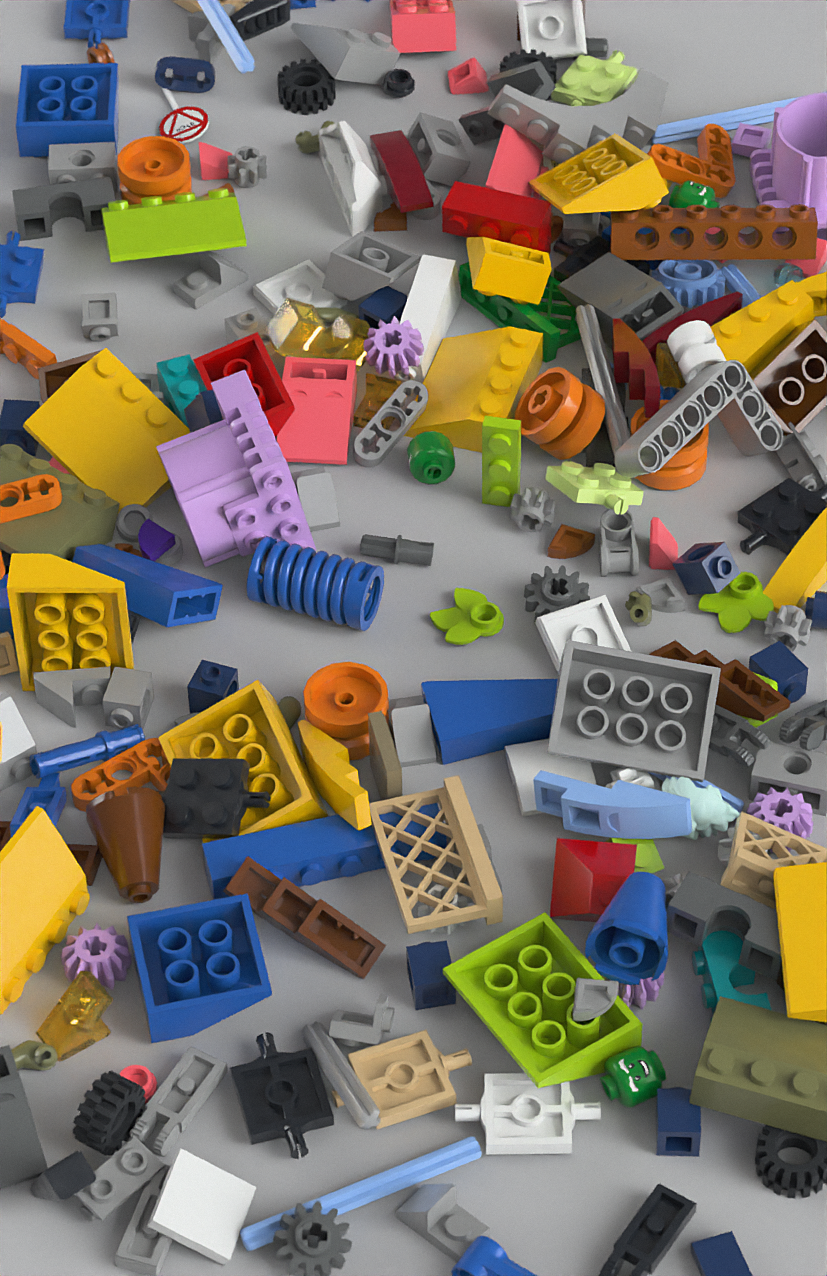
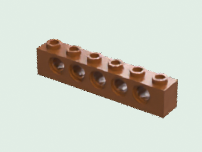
[610,204,818,260]

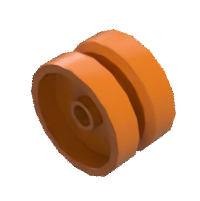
[117,136,192,205]
[515,367,605,460]
[630,400,709,490]
[303,662,389,761]

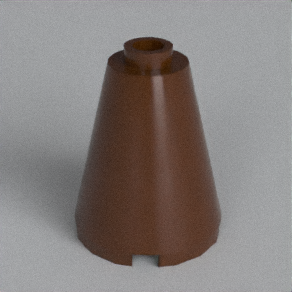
[86,787,165,903]

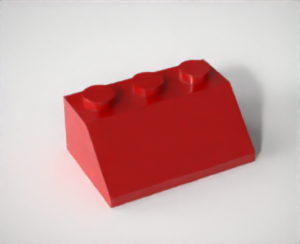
[442,181,551,255]
[193,332,295,437]

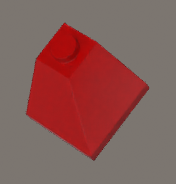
[550,838,637,922]

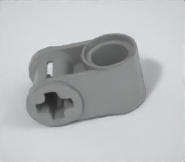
[599,509,639,577]

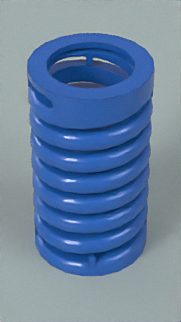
[247,536,384,631]

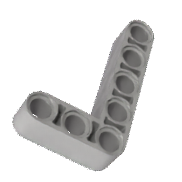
[615,360,783,478]

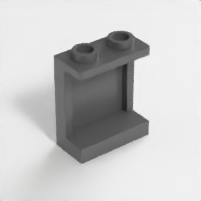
[459,61,556,145]

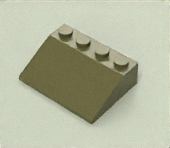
[0,444,120,560]
[689,996,827,1142]

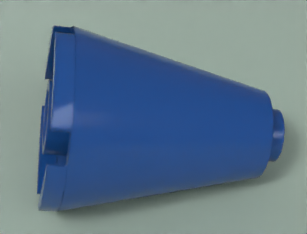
[585,872,668,985]

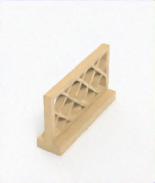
[369,775,503,934]
[721,811,827,910]

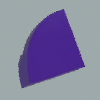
[138,518,176,561]

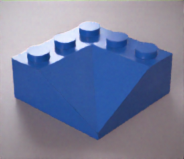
[16,63,119,158]
[127,893,272,1043]

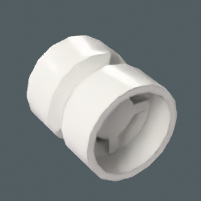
[667,320,726,384]

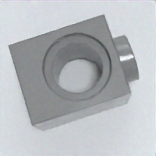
[102,667,154,730]

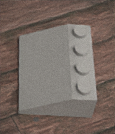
[547,640,721,782]

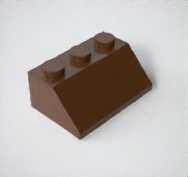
[748,319,827,436]

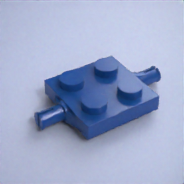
[64,0,130,49]
[0,231,44,318]

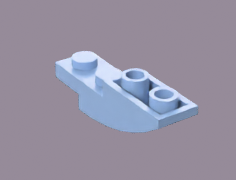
[533,770,692,839]

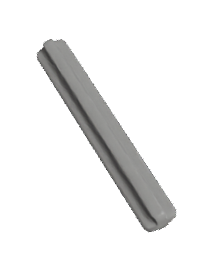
[302,1021,381,1130]

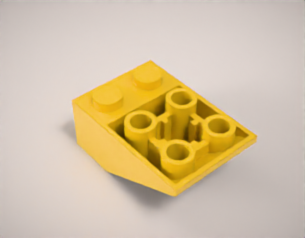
[466,237,552,305]

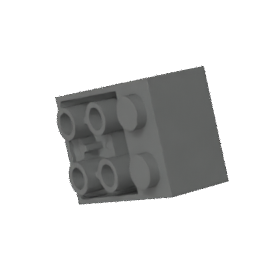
[558,252,684,349]
[0,1045,48,1189]

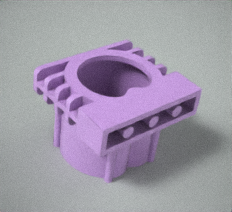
[749,93,827,241]
[156,370,316,568]

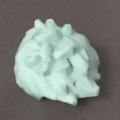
[662,776,740,840]

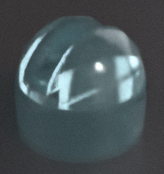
[773,263,803,287]

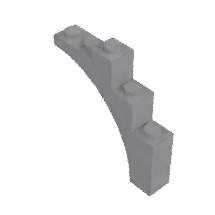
[487,68,669,164]

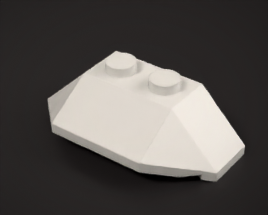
[319,121,387,237]

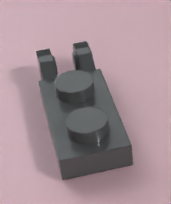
[779,700,827,751]
[709,704,771,767]

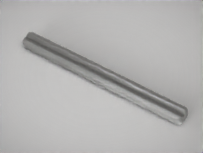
[576,304,631,455]

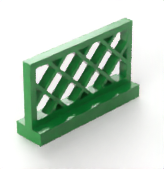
[458,262,582,363]

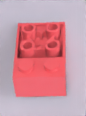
[389,0,456,53]
[277,357,357,465]

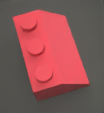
[485,124,549,200]

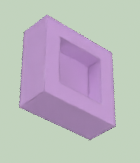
[731,123,772,157]

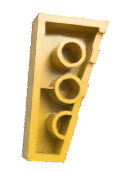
[710,280,814,373]

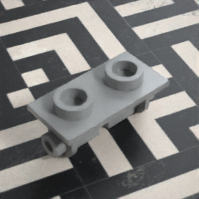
[775,422,827,492]
[74,1137,165,1221]

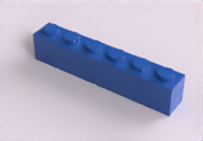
[202,803,447,900]

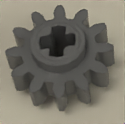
[524,565,590,622]
[273,1201,352,1276]

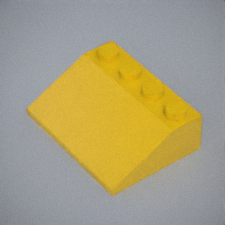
[529,133,669,214]
[404,326,543,453]
[23,348,190,516]
[7,553,135,691]
[158,680,329,843]
[0,806,90,1015]
[773,862,827,1022]

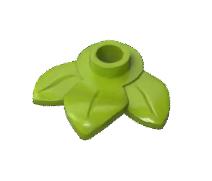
[698,572,774,633]
[430,588,504,645]

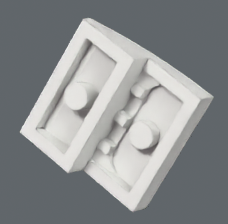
[504,739,597,817]

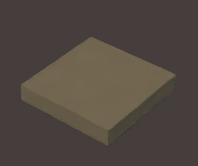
[368,711,402,801]

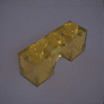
[264,298,370,374]

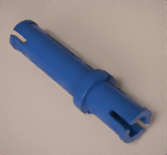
[29,724,145,779]

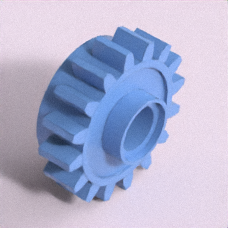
[650,260,725,308]

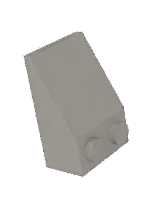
[291,22,400,85]

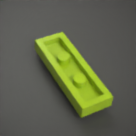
[482,416,521,507]

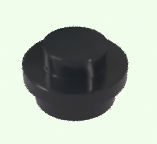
[383,69,415,98]

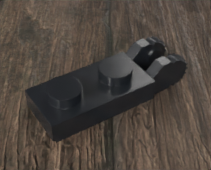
[599,1183,697,1276]

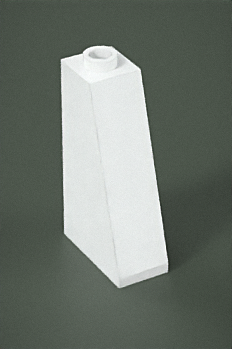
[395,254,461,382]

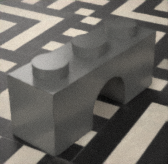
[12,177,116,241]
[667,871,783,980]

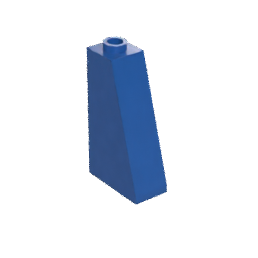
[72,544,223,627]
[421,679,558,765]

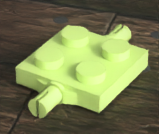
[551,50,637,106]
[545,460,644,515]

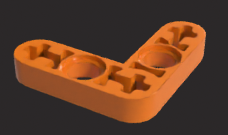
[647,123,736,198]
[0,474,62,580]
[71,738,171,812]

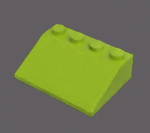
[101,188,247,263]
[443,912,642,1088]

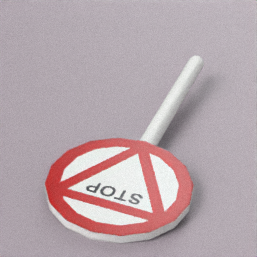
[159,87,209,144]

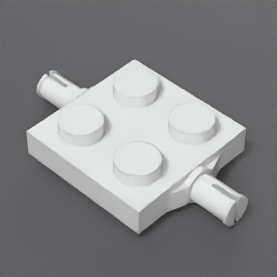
[455,1073,601,1155]

